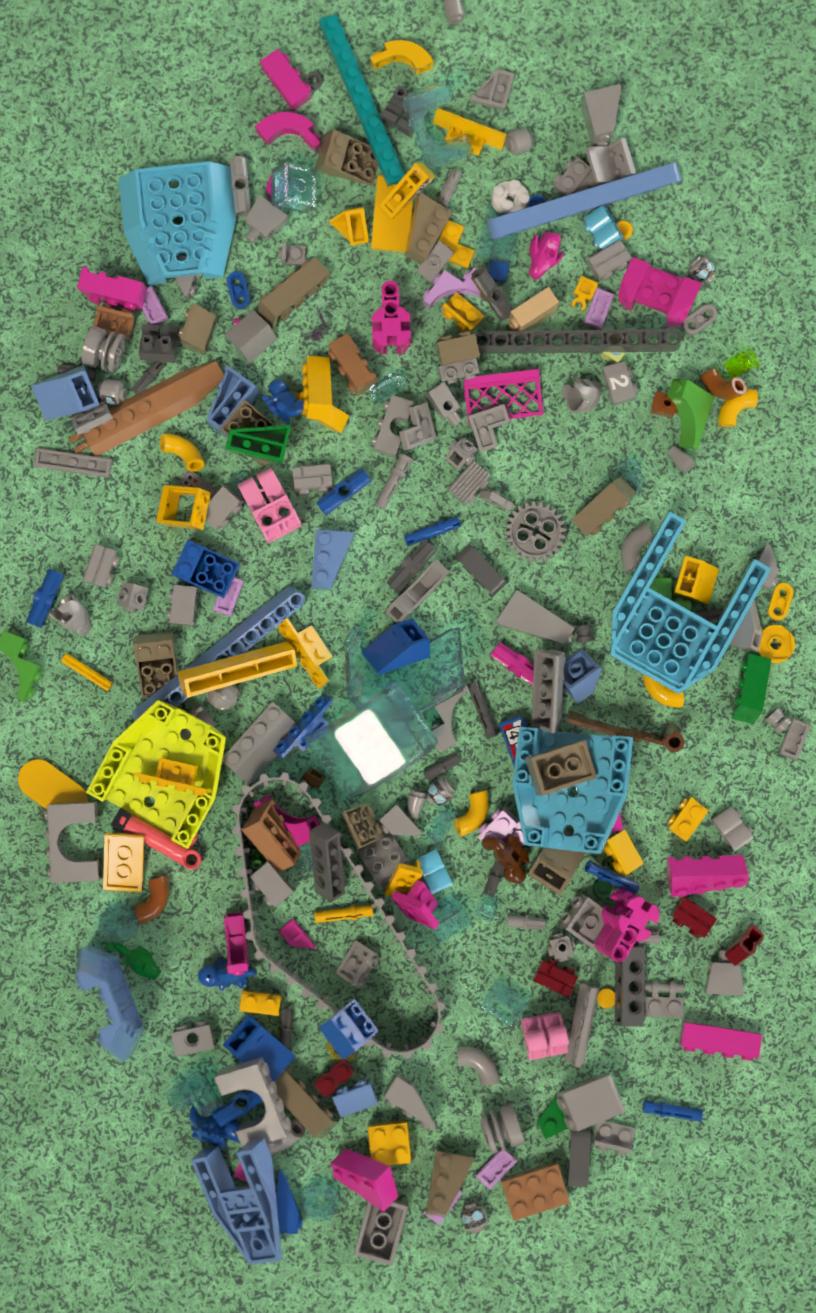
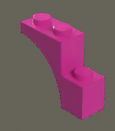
[254,795,320,847]
[224,911,250,975]

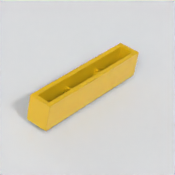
[178,641,297,698]

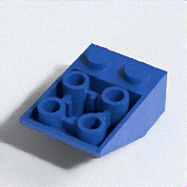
[171,540,240,599]
[361,618,430,675]
[223,1014,296,1082]

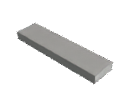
[34,448,112,478]

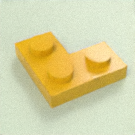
[438,221,475,269]

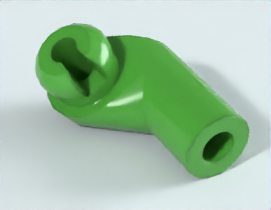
[252,849,265,870]

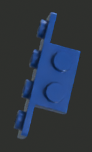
[273,693,333,759]

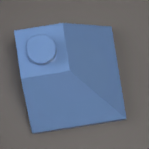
[563,648,602,704]

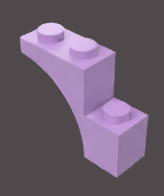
[423,267,482,309]

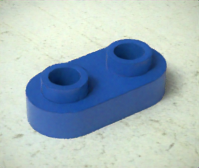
[226,271,250,310]

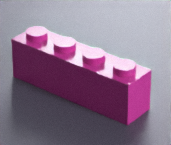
[679,1021,762,1061]

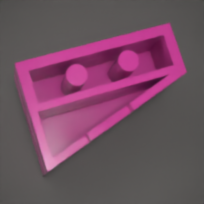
[77,266,147,311]
[330,1148,398,1212]

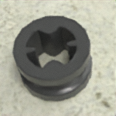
[305,71,322,91]

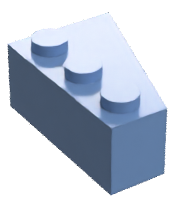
[206,365,260,437]
[311,529,355,591]

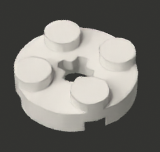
[491,180,529,214]

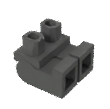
[380,85,428,138]
[138,324,180,363]

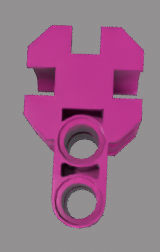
[372,281,411,354]
[595,888,660,962]

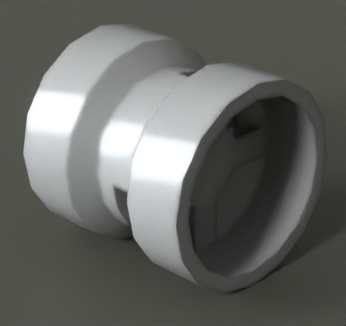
[765,707,792,734]

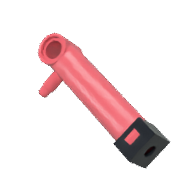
[111,808,202,869]

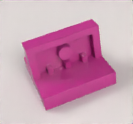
[391,880,440,930]

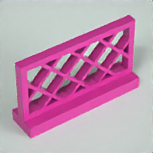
[463,369,543,424]

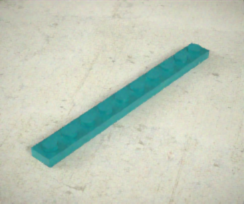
[318,15,405,187]

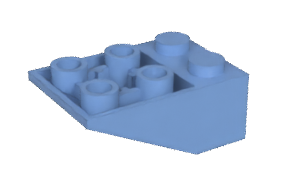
[31,365,99,420]

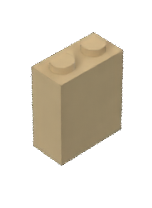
[508,287,559,331]

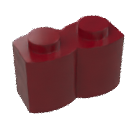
[725,924,764,966]
[315,1058,354,1097]

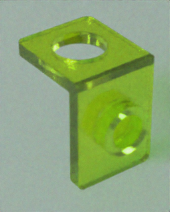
[724,349,761,379]

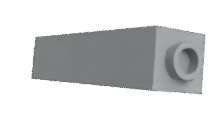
[495,590,575,646]

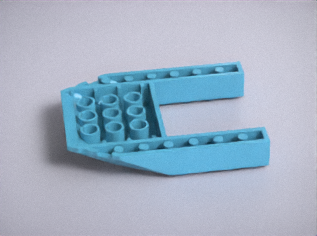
[611,512,771,694]

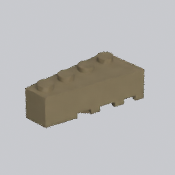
[257,257,330,331]

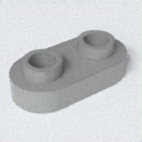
[682,304,717,336]

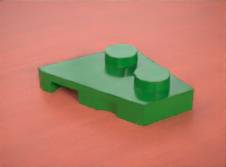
[537,1087,568,1140]

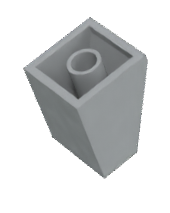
[581,84,621,146]
[556,1074,626,1131]

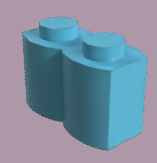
[584,205,624,250]
[415,849,453,894]

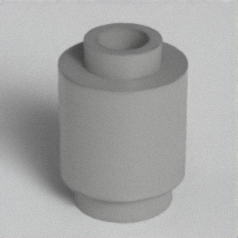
[443,0,465,25]

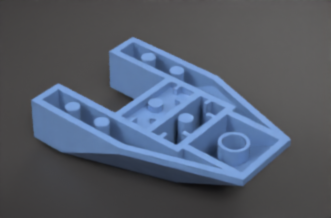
[191,1139,282,1265]

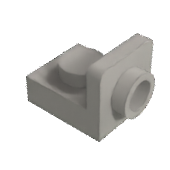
[278,242,306,266]

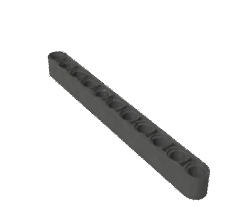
[475,329,682,354]

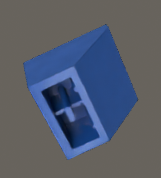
[318,999,379,1060]

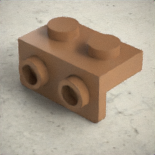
[93,304,136,341]

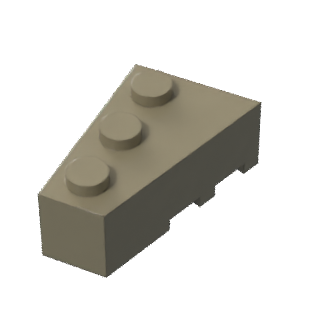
[572,477,637,537]
[425,1151,475,1218]

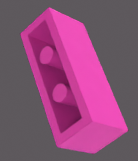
[260,49,312,111]

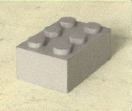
[354,1199,408,1266]

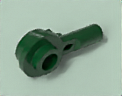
[592,860,612,899]

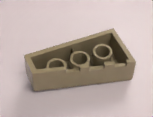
[275,1066,338,1139]

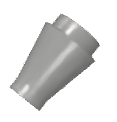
[667,445,695,473]
[407,789,427,819]

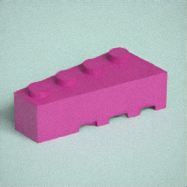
[666,855,749,897]

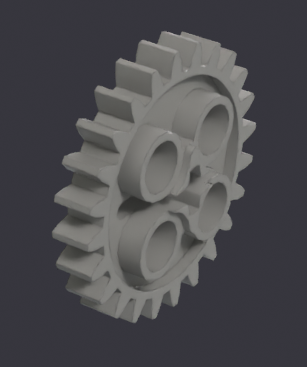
[504,501,566,563]

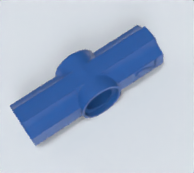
[316,468,371,516]
[26,569,64,628]
[211,1090,264,1128]

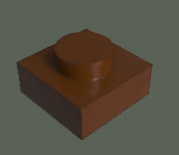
[302,767,327,788]

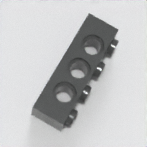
[309,822,345,903]
[614,946,647,1027]

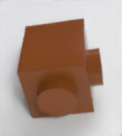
[650,391,678,418]

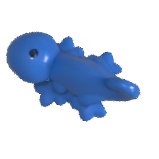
[261,379,303,425]
[197,957,257,991]
[189,1103,241,1149]

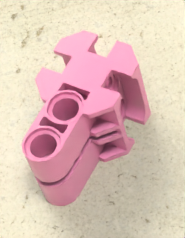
[237,467,302,544]
[520,1011,569,1060]

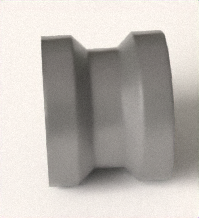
[574,625,595,643]

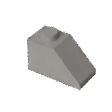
[757,544,778,590]
[379,805,422,836]

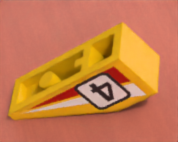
[379,163,436,218]

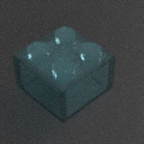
[271,163,316,212]

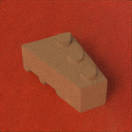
[327,333,377,396]
[242,798,301,872]

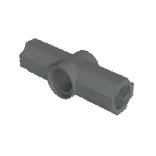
[471,267,514,321]
[387,540,437,594]

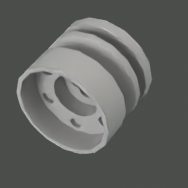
[82,326,126,373]
[480,1103,525,1154]

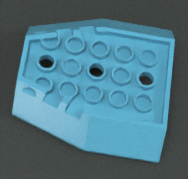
[119,161,236,285]
[513,727,633,854]

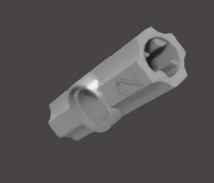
[230,156,251,216]

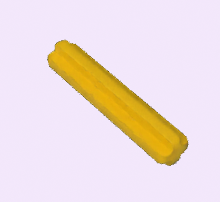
[61,653,113,691]

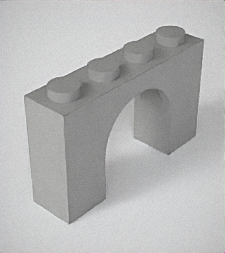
[44,801,101,883]
[214,1057,291,1147]

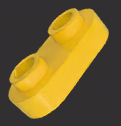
[767,583,793,621]

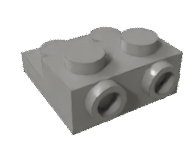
[553,157,606,197]
[436,358,479,384]
[560,894,605,949]

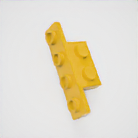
[433,108,507,156]
[278,618,333,689]
[133,758,212,796]

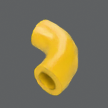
[717,389,758,427]
[160,433,205,472]
[642,674,684,708]
[454,789,489,837]

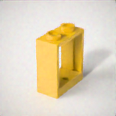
[156,485,211,530]

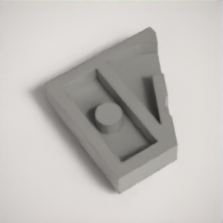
[470,69,515,111]

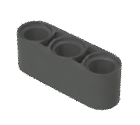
[455,544,506,597]
[567,1129,591,1187]

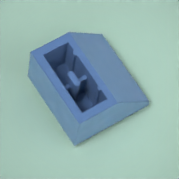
[333,1078,378,1117]

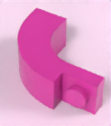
[255,112,321,153]

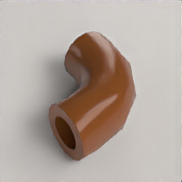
[699,368,746,400]
[135,875,170,924]

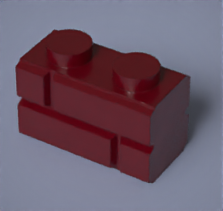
[670,896,717,939]
[532,958,578,998]

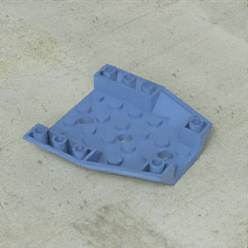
[75,945,144,1062]

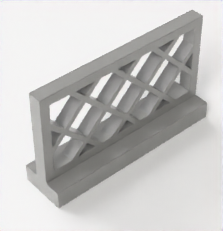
[564,983,599,1068]

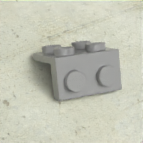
[586,138,636,183]
[359,833,411,890]

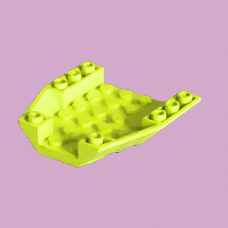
[86,700,226,849]

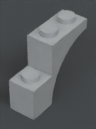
[385,559,450,623]
[428,683,469,754]

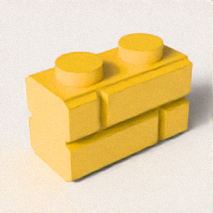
[239,990,282,1016]

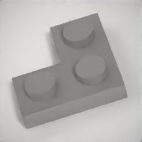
[399,402,437,450]
[468,404,510,452]

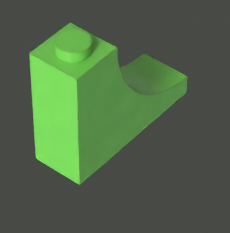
[667,379,714,450]

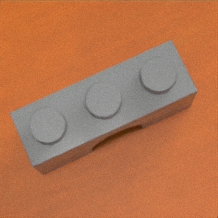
[372,395,414,459]

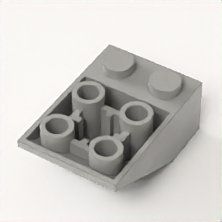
[384,1072,436,1130]

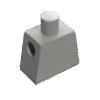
[244,195,289,244]
[424,382,462,427]
[704,950,744,995]

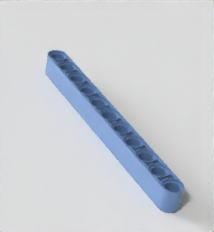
[487,162,682,240]
[132,586,305,721]

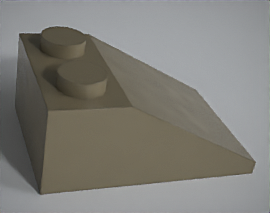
[525,740,597,796]

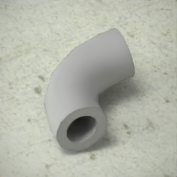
[620,523,653,572]
[457,1046,500,1085]
[266,1120,305,1156]

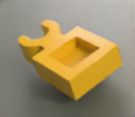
[571,276,598,312]

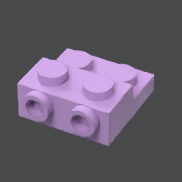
[478,807,524,851]

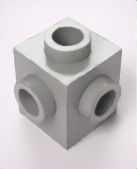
[444,437,478,471]
[117,583,149,613]
[546,932,576,962]

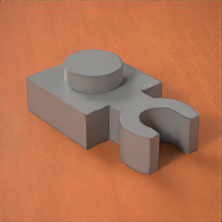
[478,489,514,511]

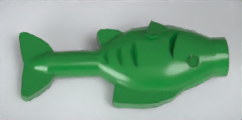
[105,933,161,980]

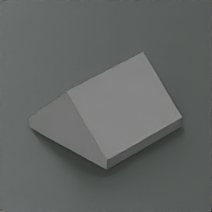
[225,310,278,364]

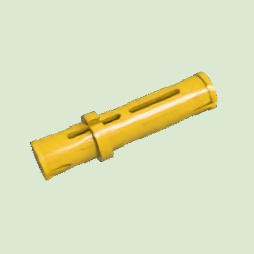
[314,904,374,923]

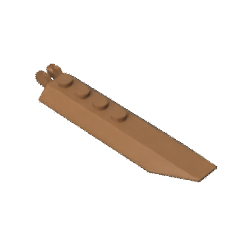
[69,361,224,457]

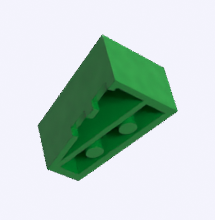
[224,425,291,464]
[731,654,772,724]

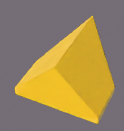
[329,207,369,246]

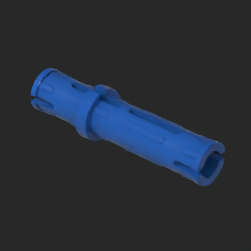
[403,516,461,547]
[584,860,640,894]
[642,1100,703,1122]

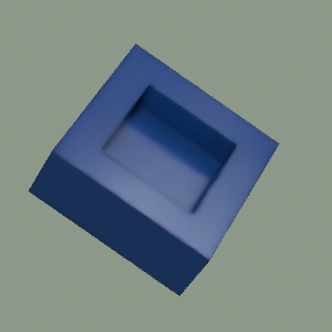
[489,260,509,283]

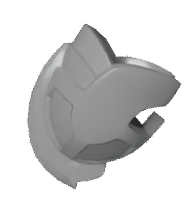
[562,379,601,413]
[49,593,91,637]
[207,684,241,710]

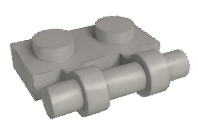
[70,402,113,435]
[644,981,684,1017]

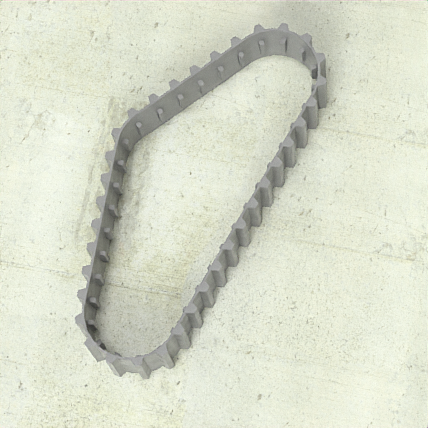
[232,772,445,1059]

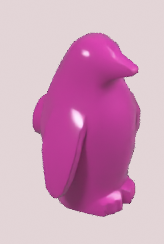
[529,232,564,280]

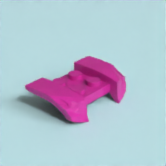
[618,257,702,327]

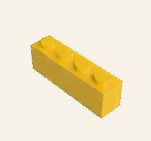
[302,355,332,420]

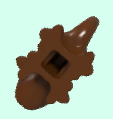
[481,835,529,883]

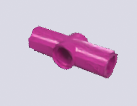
[490,642,534,686]

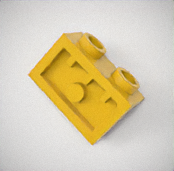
[442,292,485,333]
[667,797,709,842]
[385,860,423,896]

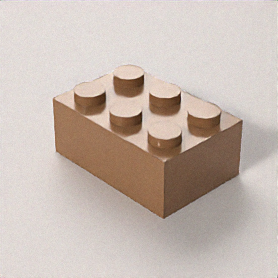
[500,1161,570,1221]

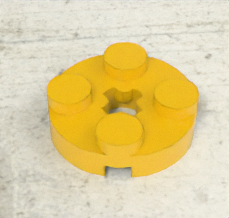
[757,625,795,664]

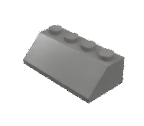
[531,649,565,733]
[222,702,297,786]

